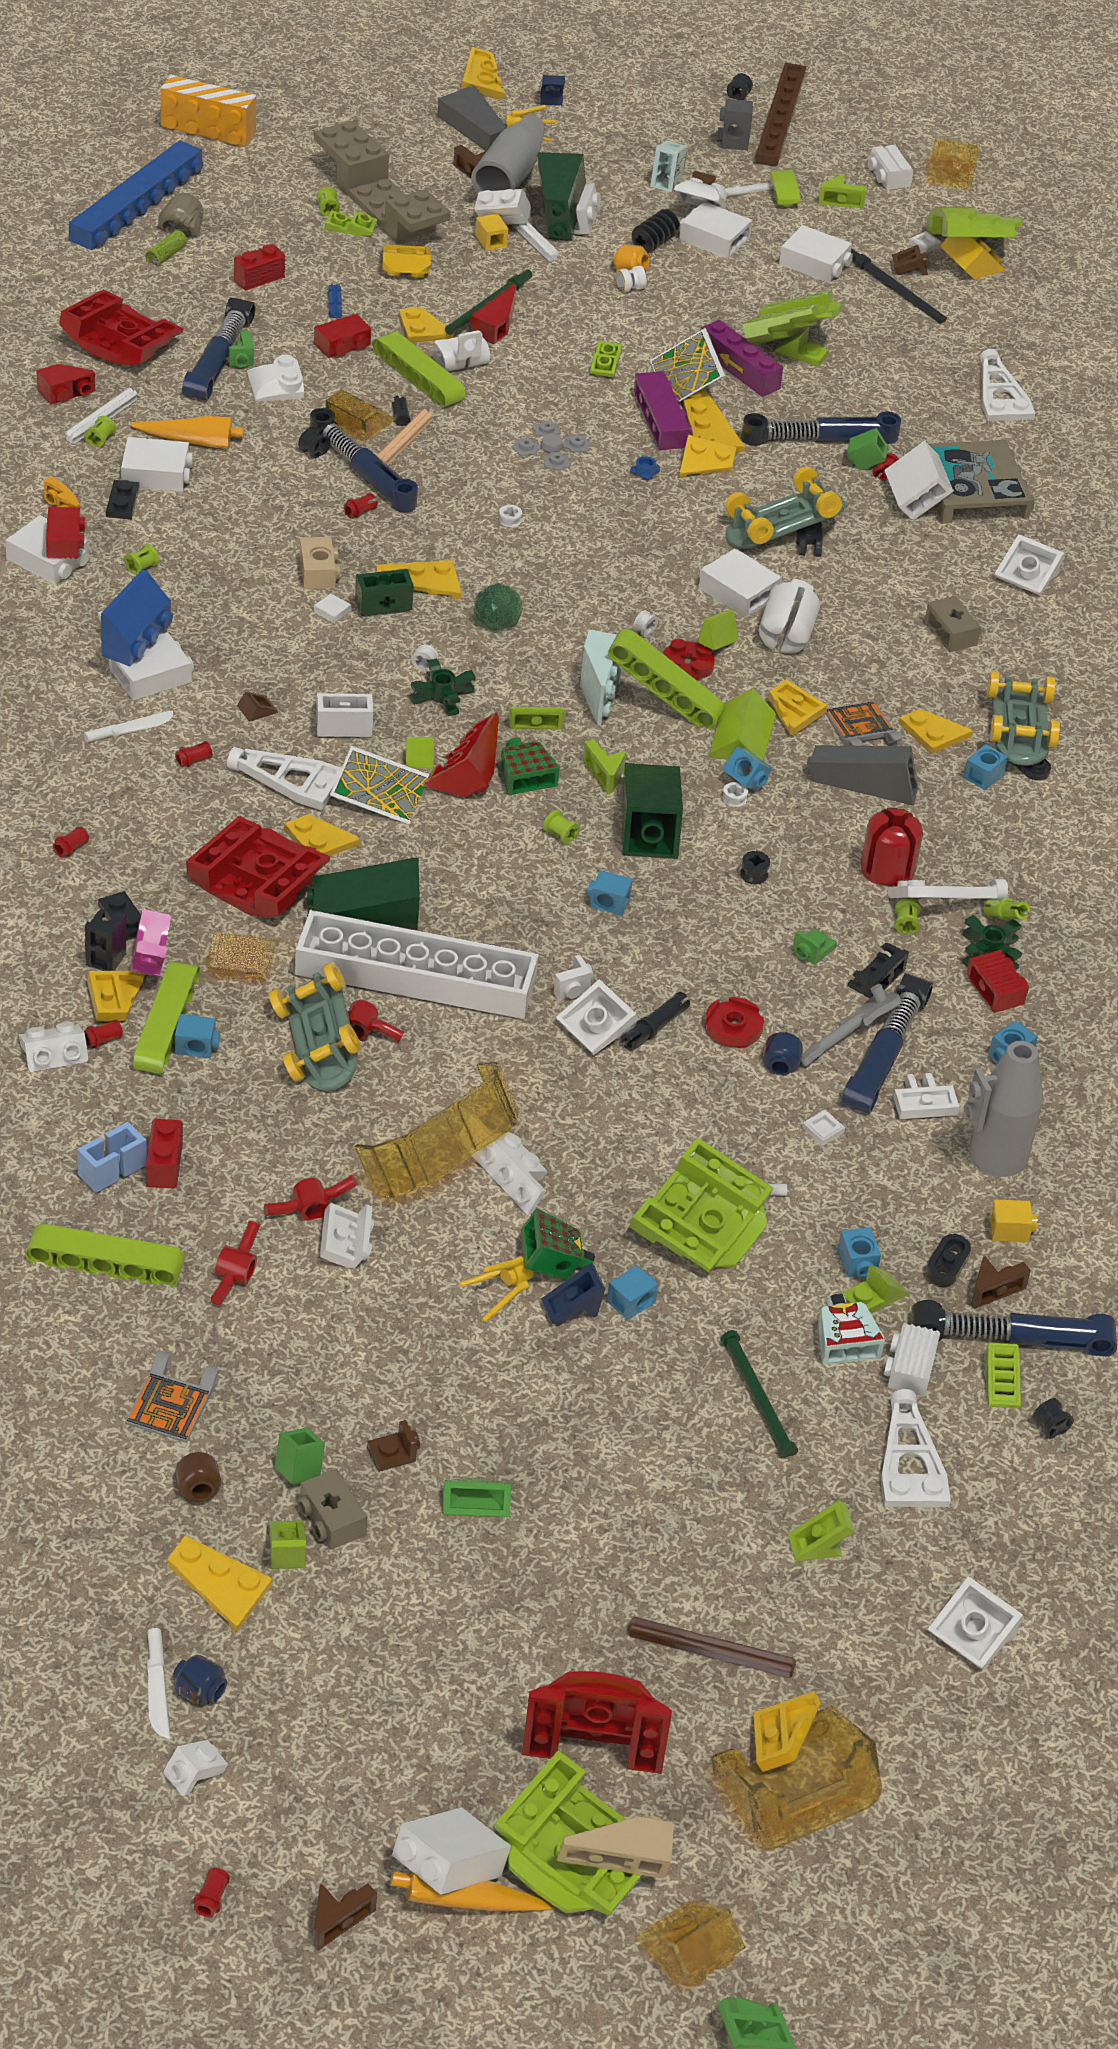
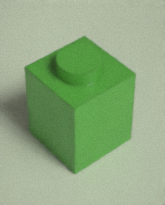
[847,428,888,470]
[275,1427,325,1484]

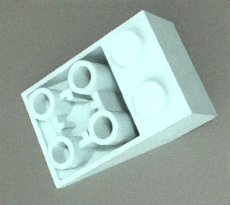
[580,630,622,725]

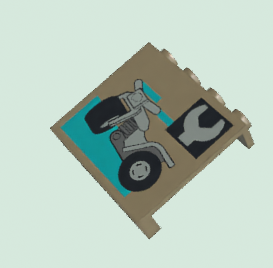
[928,440,1034,524]

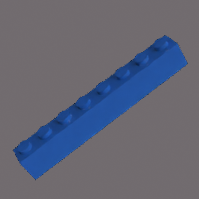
[68,140,203,250]

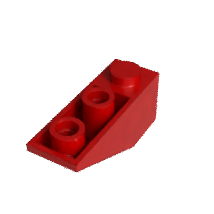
[470,284,517,345]

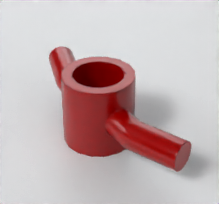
[347,1000,404,1042]
[264,1175,358,1221]
[211,1220,260,1305]

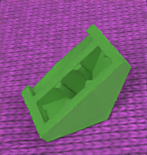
[718,1997,796,2049]

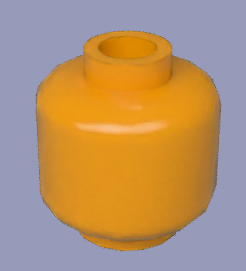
[613,244,650,271]

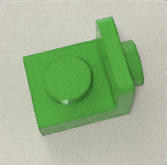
[229,331,254,368]
[792,928,837,965]

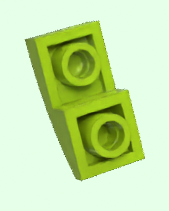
[770,170,801,207]
[323,210,377,237]
[590,341,622,378]

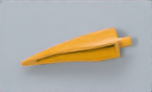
[131,416,244,449]
[390,1871,553,1911]

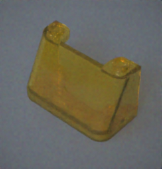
[711,1706,882,1849]

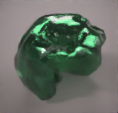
[472,583,523,631]

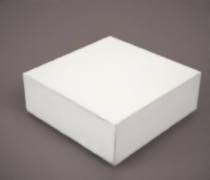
[909,231,942,254]
[314,594,351,623]
[802,1110,845,1145]

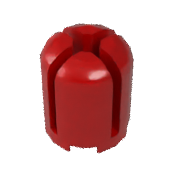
[861,808,923,887]

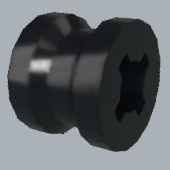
[726,73,753,100]
[298,427,330,459]
[740,851,770,884]
[1032,1398,1074,1439]

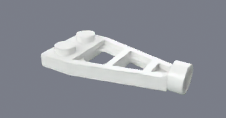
[980,349,1035,421]
[227,747,341,811]
[888,879,1008,900]
[881,1389,951,1507]

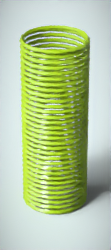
[145,230,187,266]

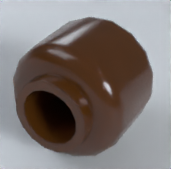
[175,1452,222,1502]

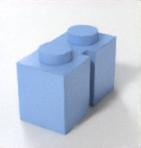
[77,1122,147,1193]

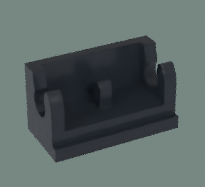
[85,909,126,971]
[847,943,909,999]

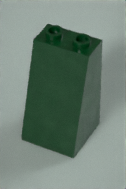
[537,152,586,241]
[622,763,683,859]
[307,858,420,931]

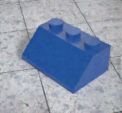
[101,569,173,666]

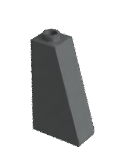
[437,85,507,151]
[807,745,919,805]

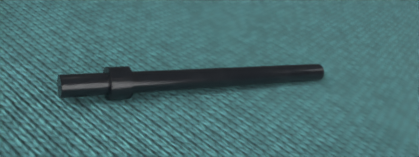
[851,248,947,324]

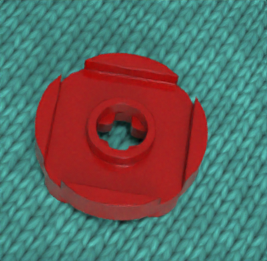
[663,638,715,681]
[704,997,764,1049]

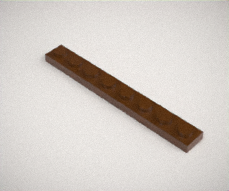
[756,62,807,166]

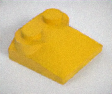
[382,244,431,278]

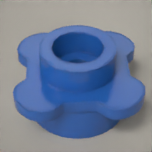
[630,456,660,480]

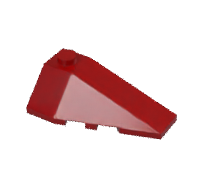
[425,712,499,797]

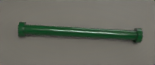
[720,1330,798,1459]

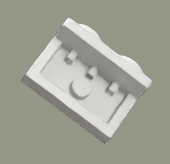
[574,184,601,234]
[19,1022,88,1072]
[320,1203,374,1268]

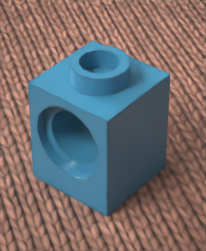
[963,744,1008,790]
[722,746,773,790]
[587,870,633,916]
[175,1014,220,1058]
[989,1020,1038,1064]
[838,1227,881,1278]
[607,1265,658,1320]

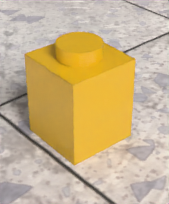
[475,214,508,251]
[989,1199,1037,1242]

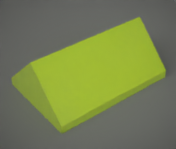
[709,688,776,761]

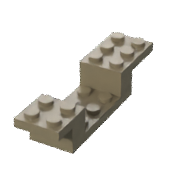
[314,120,451,243]

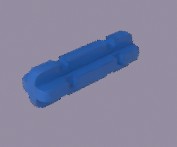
[328,284,342,318]

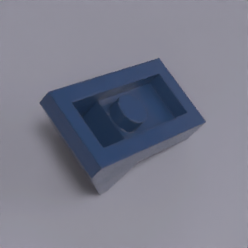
[539,75,565,106]
[541,1263,605,1326]

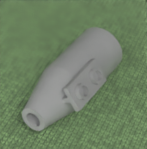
[471,115,545,193]
[964,1041,1043,1177]

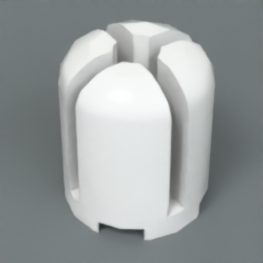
[759,579,821,654]

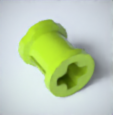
[316,187,340,216]
[84,416,116,448]
[124,544,160,575]
[543,810,581,845]
[895,898,921,934]

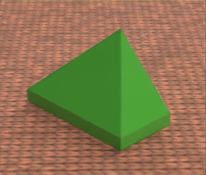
[443,1478,511,1517]

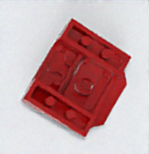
[59,289,184,365]
[186,816,330,917]
[522,1671,672,1774]

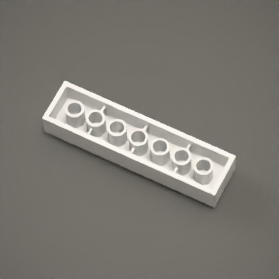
[295,910,539,1019]

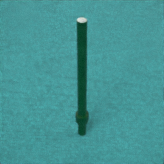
[445,269,532,335]

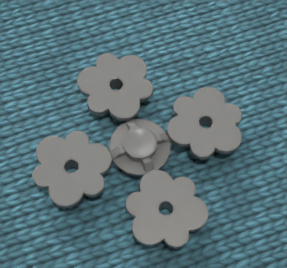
[512,421,591,471]

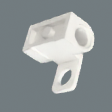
[433,331,490,372]

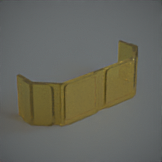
[354,1062,519,1199]

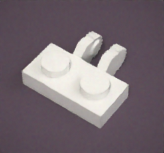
[893,1073,960,1119]

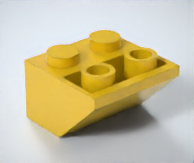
[940,237,1006,279]

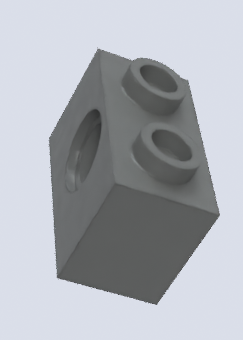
[717,99,753,151]

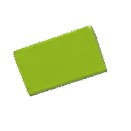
[698,609,739,650]
[508,707,565,730]

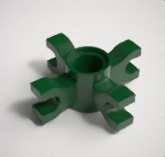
[410,658,476,716]
[962,915,1022,970]

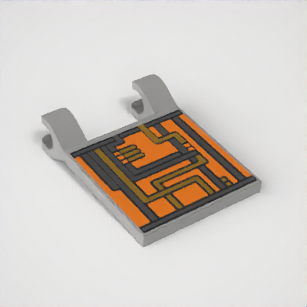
[826,701,902,746]
[125,1351,219,1443]

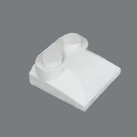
[674,178,728,209]
[247,355,304,402]
[994,534,1065,595]
[555,979,639,1055]
[928,1576,1024,1670]

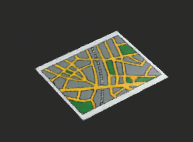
[650,328,725,402]
[330,746,429,824]

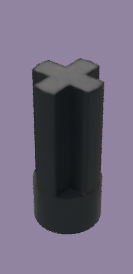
[392,395,411,426]

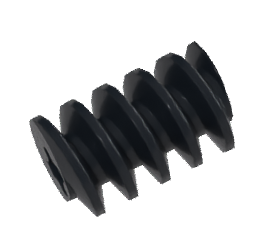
[631,209,680,254]

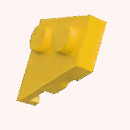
[399,307,454,343]
[678,435,737,478]
[768,679,827,736]
[898,709,973,754]
[284,814,360,856]
[87,971,145,1021]
[753,1691,821,1772]

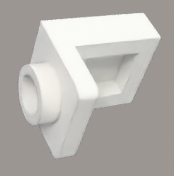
[554,954,594,1000]
[163,1740,228,1796]

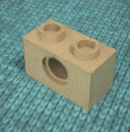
[300,537,340,589]

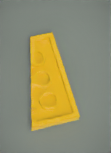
[682,388,745,453]

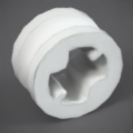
[499,505,522,527]
[633,610,658,637]
[412,645,439,671]
[722,782,748,807]

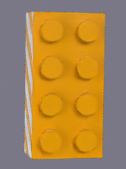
[160,75,256,147]

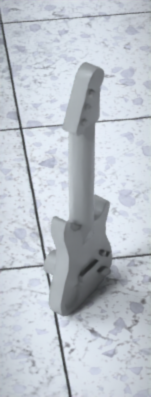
[801,984,902,1066]

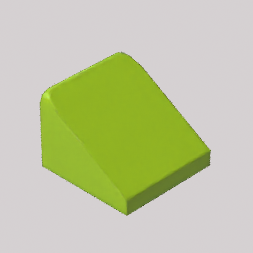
[405,737,434,769]

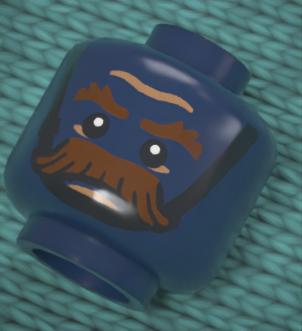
[763,1032,803,1076]
[173,1654,227,1707]

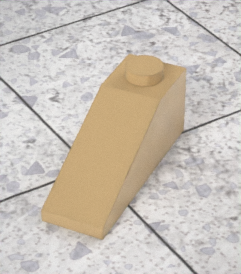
[557,1816,674,1879]

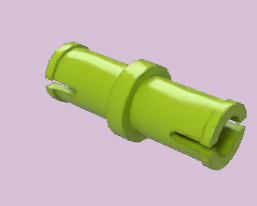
[983,898,1030,921]

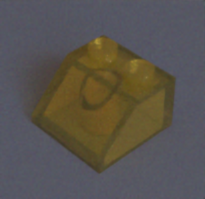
[926,138,980,191]
[325,389,395,443]
[209,932,278,979]
[635,1899,746,1986]

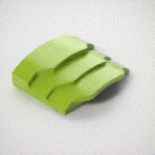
[927,207,1023,237]
[742,290,842,345]
[629,1137,774,1272]
[494,1750,646,1916]

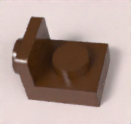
[892,245,930,275]
[367,1420,420,1472]

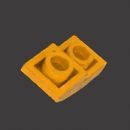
[44,476,80,507]

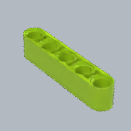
[372,331,465,408]
[608,629,724,730]
[133,961,200,1075]
[25,1224,185,1288]

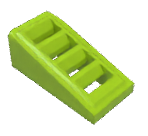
[984,1343,1021,1409]

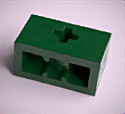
[355,569,414,616]

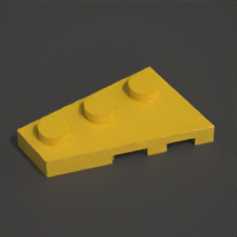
[460,47,505,99]
[376,560,462,599]
[167,1535,273,1633]

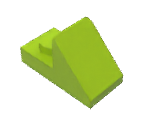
[818,175,867,209]
[775,327,829,367]
[583,739,626,794]
[841,1265,909,1313]
[788,1500,855,1562]
[270,1520,306,1569]

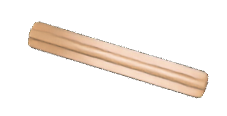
[376,409,433,465]

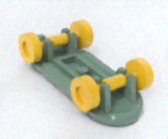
[725,466,845,549]
[987,671,1060,765]
[268,961,361,1091]

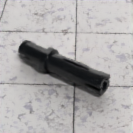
[620,992,690,1051]

